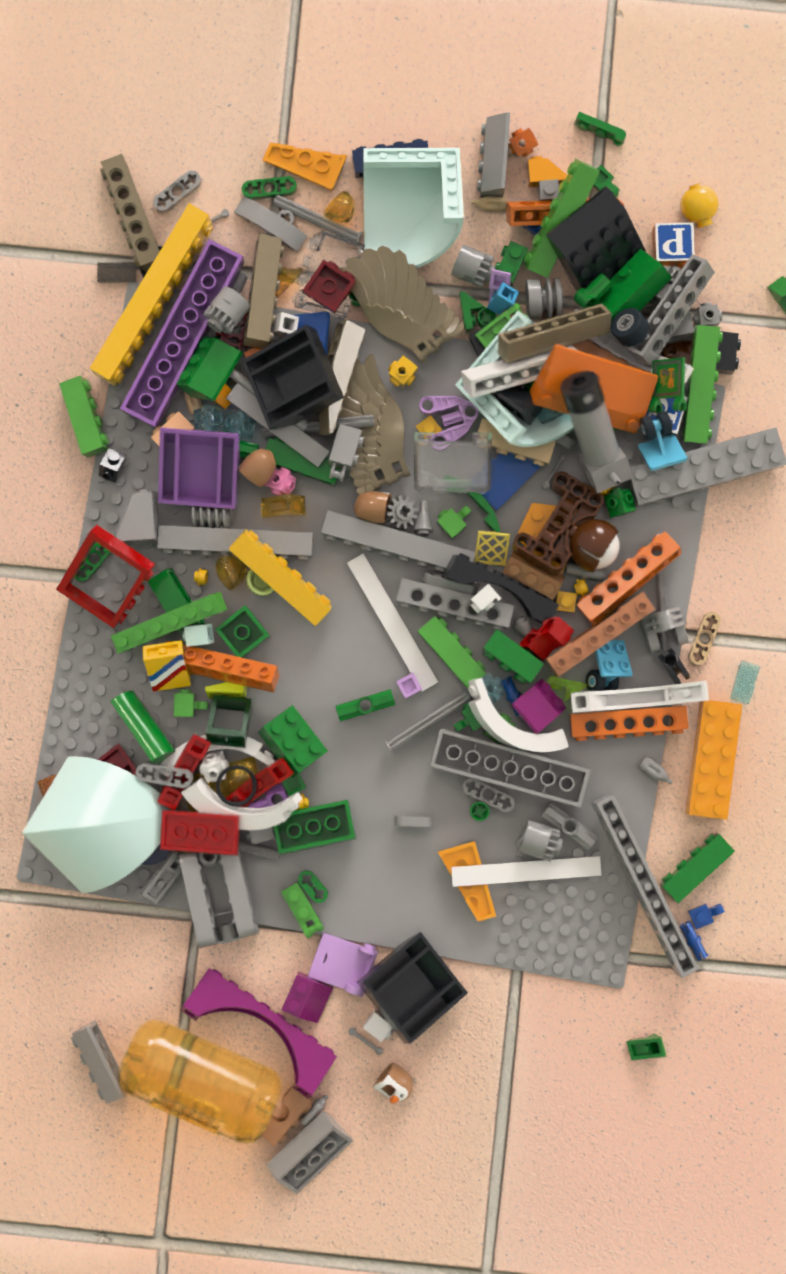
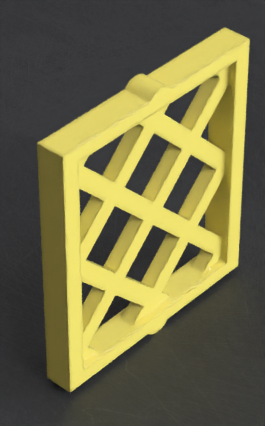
[474,531,510,566]

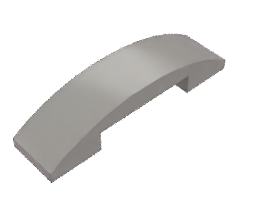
[234,196,308,252]

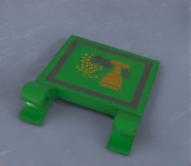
[649,357,687,413]

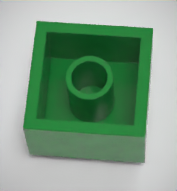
[215,605,271,658]

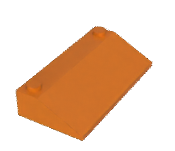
[529,344,658,434]

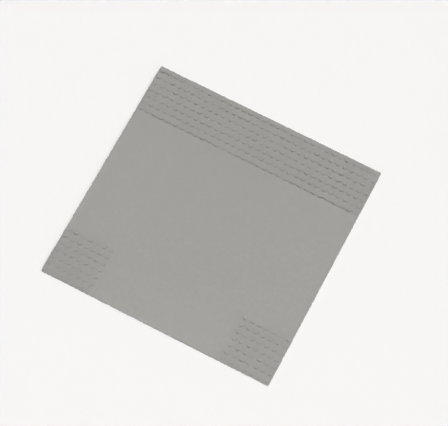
[17,282,725,989]

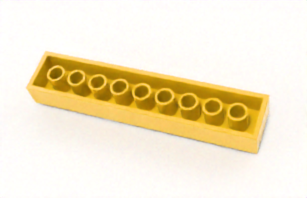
[90,203,213,387]

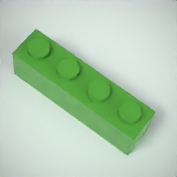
[59,376,109,458]
[417,616,486,689]

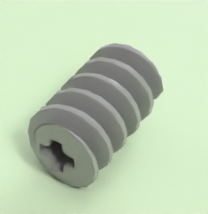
[191,506,232,528]

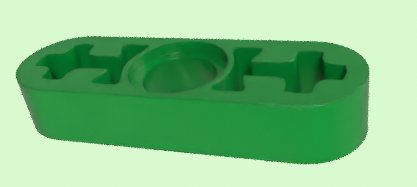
[242,176,297,200]
[75,542,112,582]

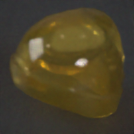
[323,190,355,224]
[215,556,247,590]

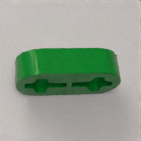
[298,870,328,903]

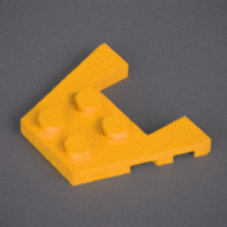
[517,503,580,575]

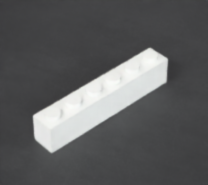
[461,345,578,398]

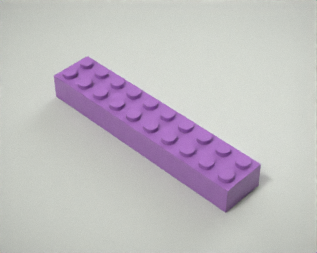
[120,239,245,429]

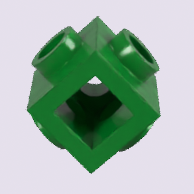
[604,487,636,518]

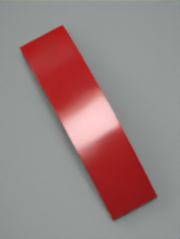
[157,734,211,811]
[225,758,294,807]

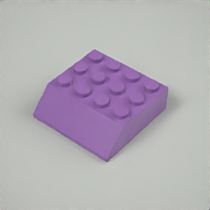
[158,427,240,509]

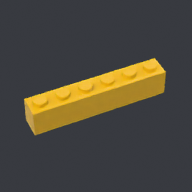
[229,529,332,626]

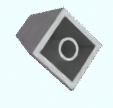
[116,489,159,545]

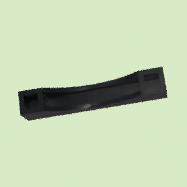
[443,553,559,624]

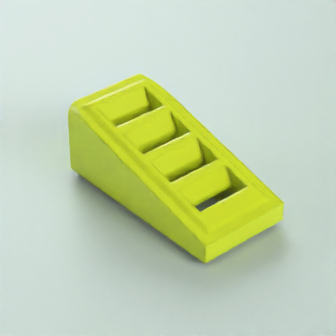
[205,682,247,699]

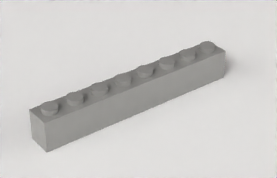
[321,510,476,572]
[157,525,314,560]

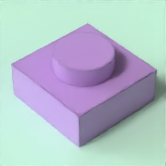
[396,673,422,698]

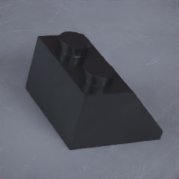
[492,384,544,425]

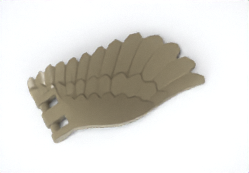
[338,246,464,363]
[335,354,411,495]

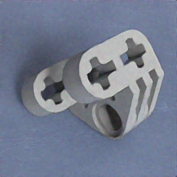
[640,607,688,654]

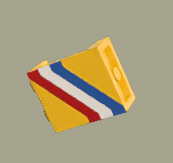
[143,640,191,692]

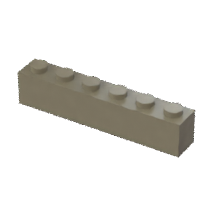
[243,234,284,349]
[498,304,612,363]

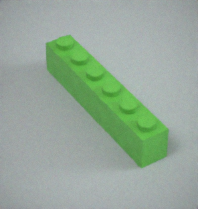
[524,158,600,278]
[682,325,723,444]
[111,592,228,654]

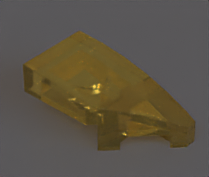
[275,267,303,297]

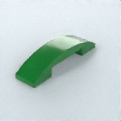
[443,475,500,533]

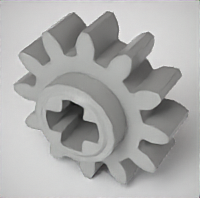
[385,495,419,530]

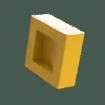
[415,415,442,442]
[556,591,577,613]

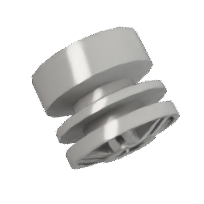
[525,277,564,320]

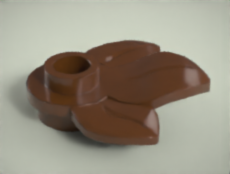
[661,341,693,365]

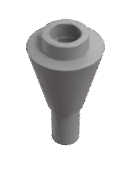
[414,500,433,536]
[513,616,532,638]

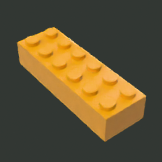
[685,700,742,820]

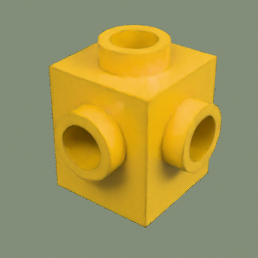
[388,355,418,388]

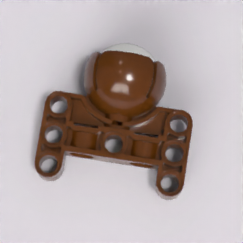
[512,471,620,575]

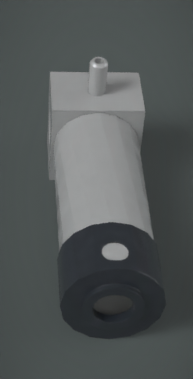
[560,371,633,494]

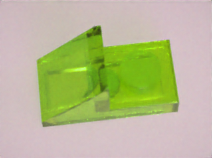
[547,676,587,702]

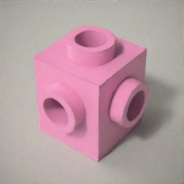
[264,467,296,497]

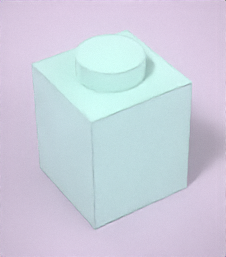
[183,623,214,646]

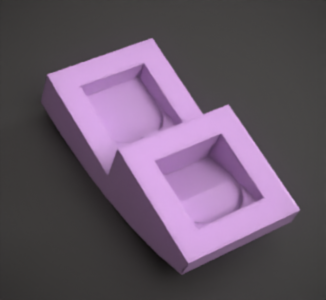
[488,269,511,304]

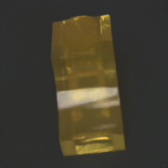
[261,494,306,518]

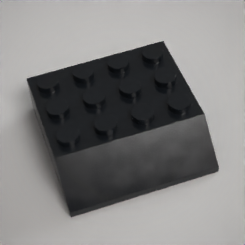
[546,187,646,291]
[242,324,344,430]
[357,932,468,1044]

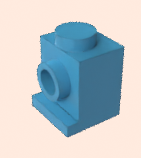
[487,282,519,315]

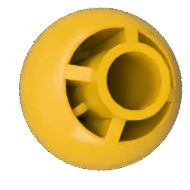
[680,183,719,228]

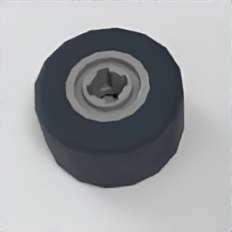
[611,308,649,347]

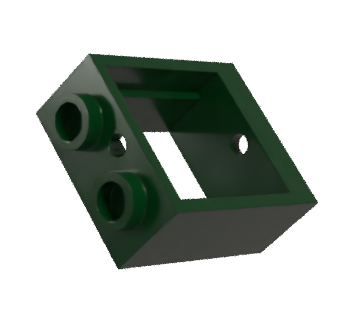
[206,695,252,748]

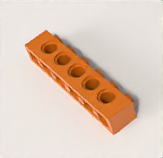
[506,198,624,226]
[577,531,682,627]
[165,640,279,693]
[569,706,689,741]

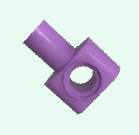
[249,782,288,808]

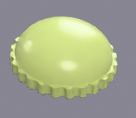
[246,569,274,596]

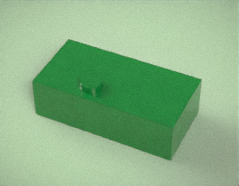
[598,249,672,323]
[273,800,356,855]

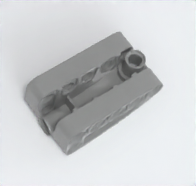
[179,848,259,948]

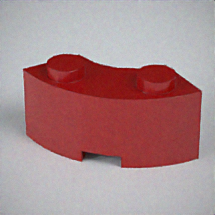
[519,617,574,661]

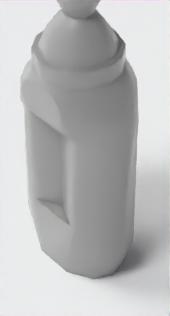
[639,757,672,784]
[300,1095,328,1126]

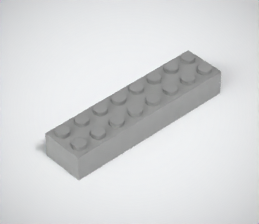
[628,427,786,508]
[430,729,591,808]

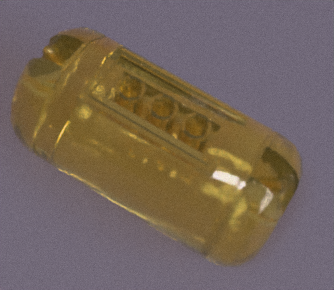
[118,1019,282,1144]

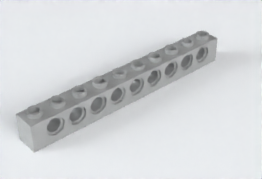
[591,794,699,978]

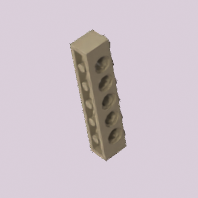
[100,154,160,271]

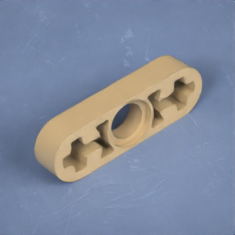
[688,612,721,665]

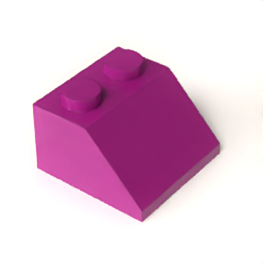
[511,678,567,734]
[281,971,333,1023]

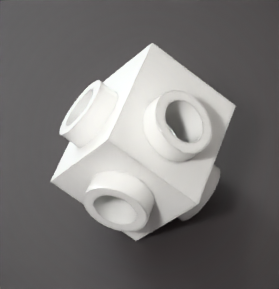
[199,750,229,782]

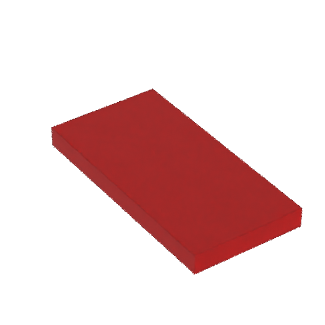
[160,810,240,856]

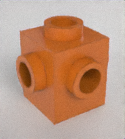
[508,127,539,157]

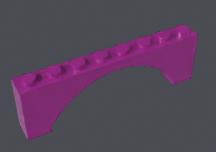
[180,968,337,1099]

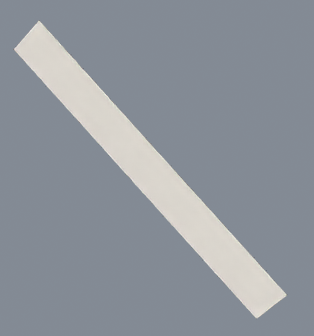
[347,554,438,692]
[451,856,602,887]

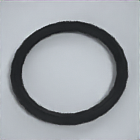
[216,765,257,806]

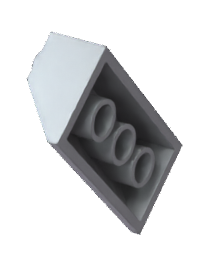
[477,112,510,198]
[71,1020,130,1104]
[266,1111,353,1194]

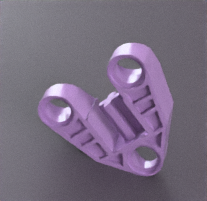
[419,396,479,451]

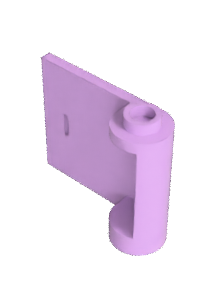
[308,932,378,997]

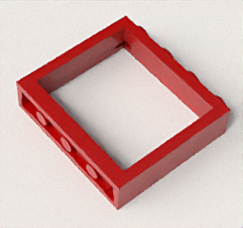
[56,525,155,628]

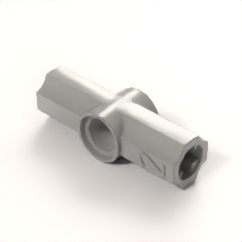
[541,802,598,850]

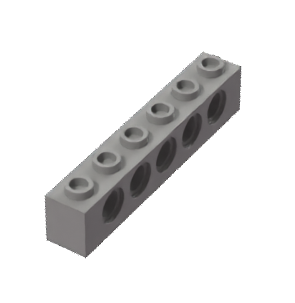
[627,254,715,367]
[396,578,514,631]

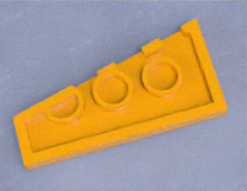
[263,142,347,191]
[437,841,496,921]

